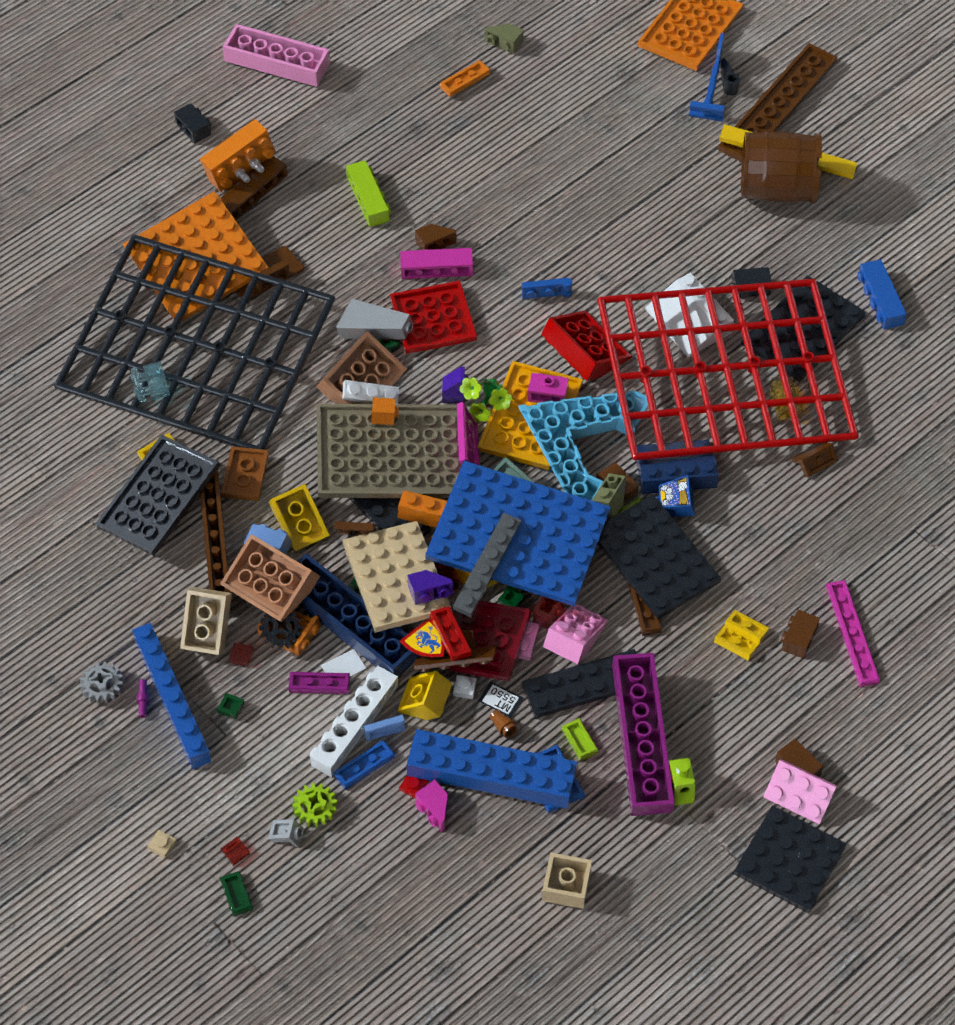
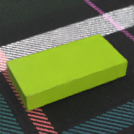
[561,718,598,761]

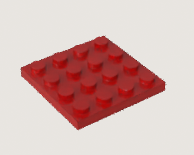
[390,281,477,354]

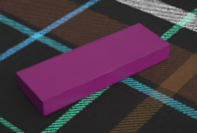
[288,672,350,694]

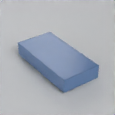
[364,715,405,741]

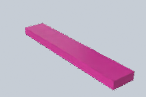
[826,580,880,687]

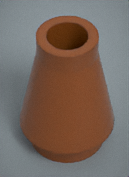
[489,710,518,738]

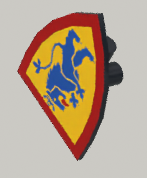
[399,618,446,658]

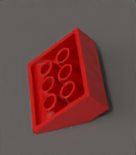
[541,310,632,381]

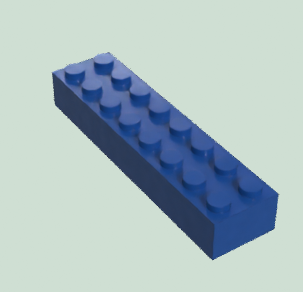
[407,729,577,809]

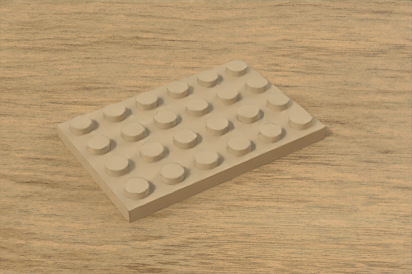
[342,521,451,632]

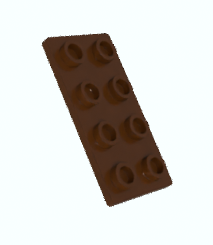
[235,246,304,300]
[414,629,496,672]

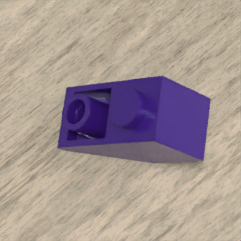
[442,366,469,404]
[407,570,453,605]

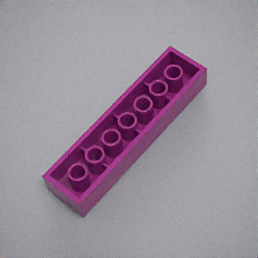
[612,653,674,816]

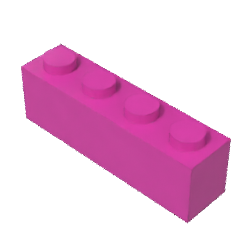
[400,248,473,279]

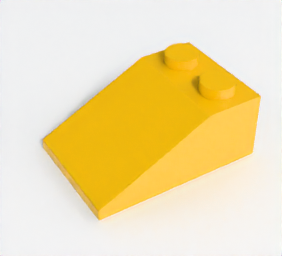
[269,484,330,552]

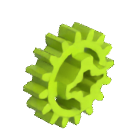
[292,783,338,827]

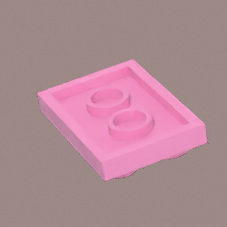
[763,759,837,824]

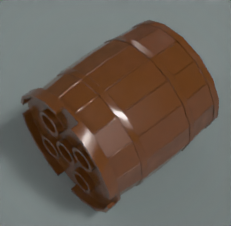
[741,131,822,203]

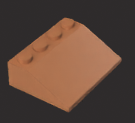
[316,331,407,404]
[220,534,320,622]

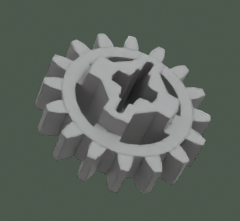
[80,662,124,704]

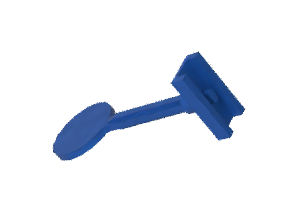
[689,32,725,122]

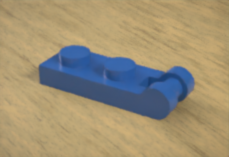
[521,278,572,299]

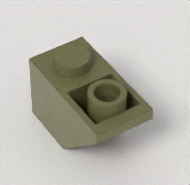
[485,23,524,54]
[592,473,626,518]

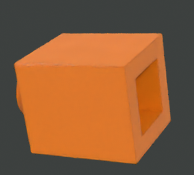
[371,397,399,425]

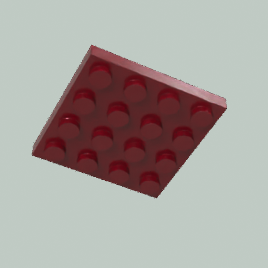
[435,596,531,682]

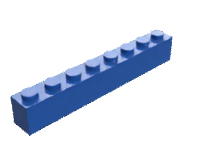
[132,623,211,770]

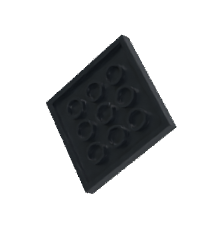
[733,805,847,914]

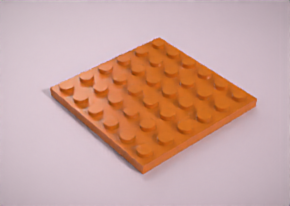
[123,191,268,322]

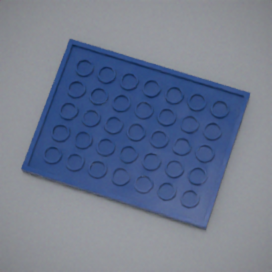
[425,461,611,606]

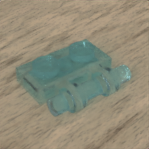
[130,361,170,402]

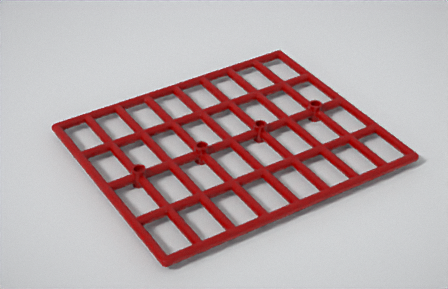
[597,279,859,461]

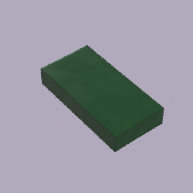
[220,871,253,917]

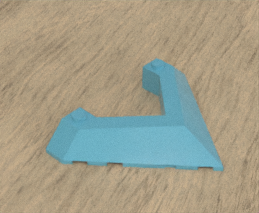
[518,390,648,501]

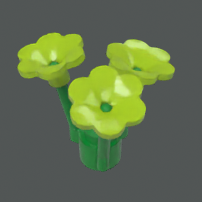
[460,377,513,422]

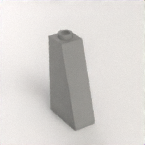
[336,299,413,339]

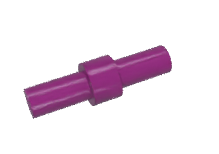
[137,679,149,718]

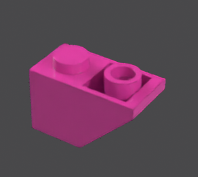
[415,780,448,832]

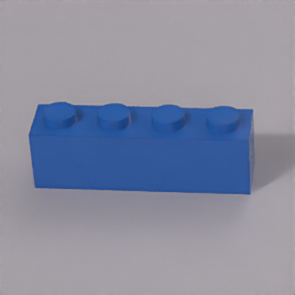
[857,259,906,330]

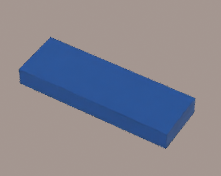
[333,740,395,790]

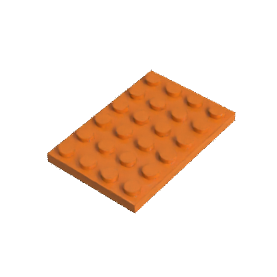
[637,0,744,71]

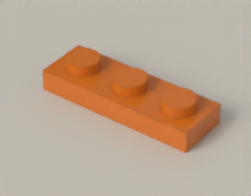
[440,60,490,97]

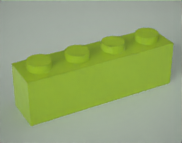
[346,160,391,227]

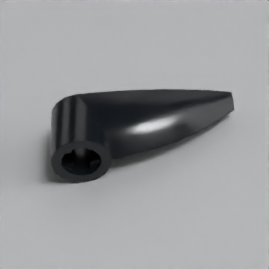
[720,58,740,96]

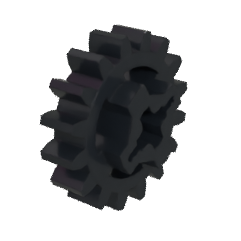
[258,612,303,650]

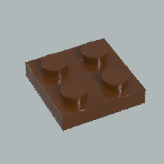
[334,521,377,535]

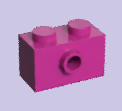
[528,373,569,403]

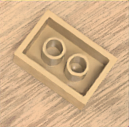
[180,587,232,655]

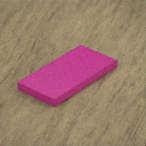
[457,402,480,465]

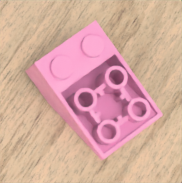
[543,604,608,664]

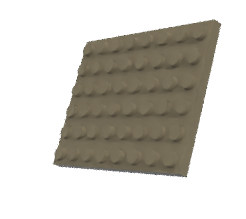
[317,404,462,498]

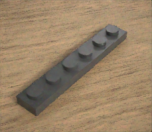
[453,513,521,617]

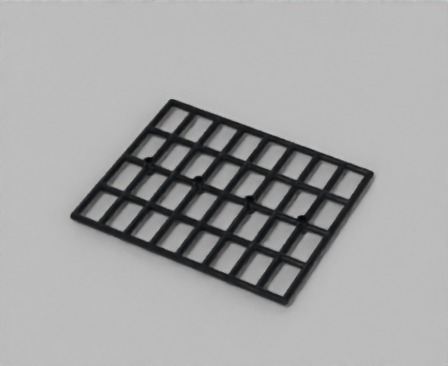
[54,235,335,450]

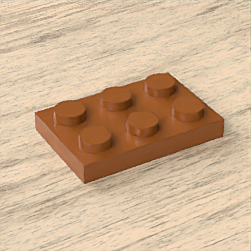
[221,446,269,501]

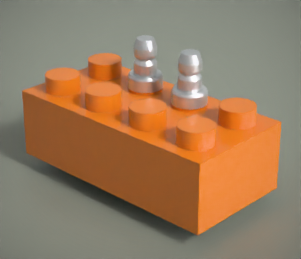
[200,119,276,192]

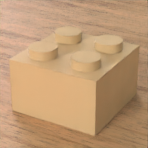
[542,852,592,909]

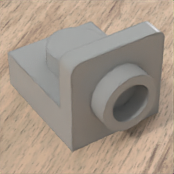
[268,819,304,847]

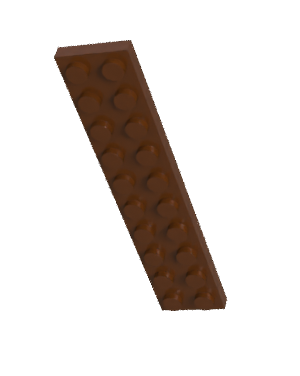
[718,43,838,162]

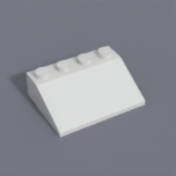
[645,272,734,357]

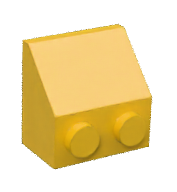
[397,671,452,720]

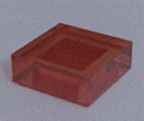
[228,643,254,667]
[220,837,250,866]

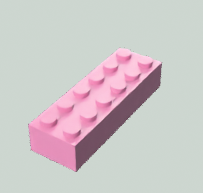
[223,24,330,87]

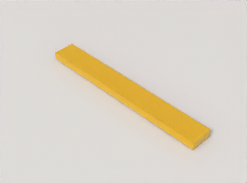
[719,124,857,179]

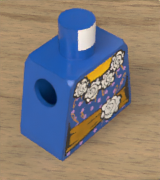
[656,475,695,517]

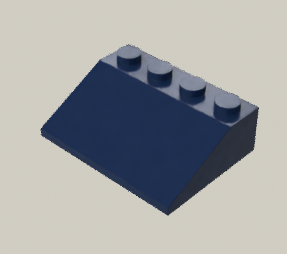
[636,439,719,494]

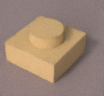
[147,830,177,859]

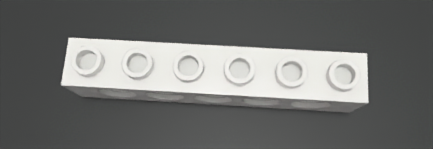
[310,666,398,778]

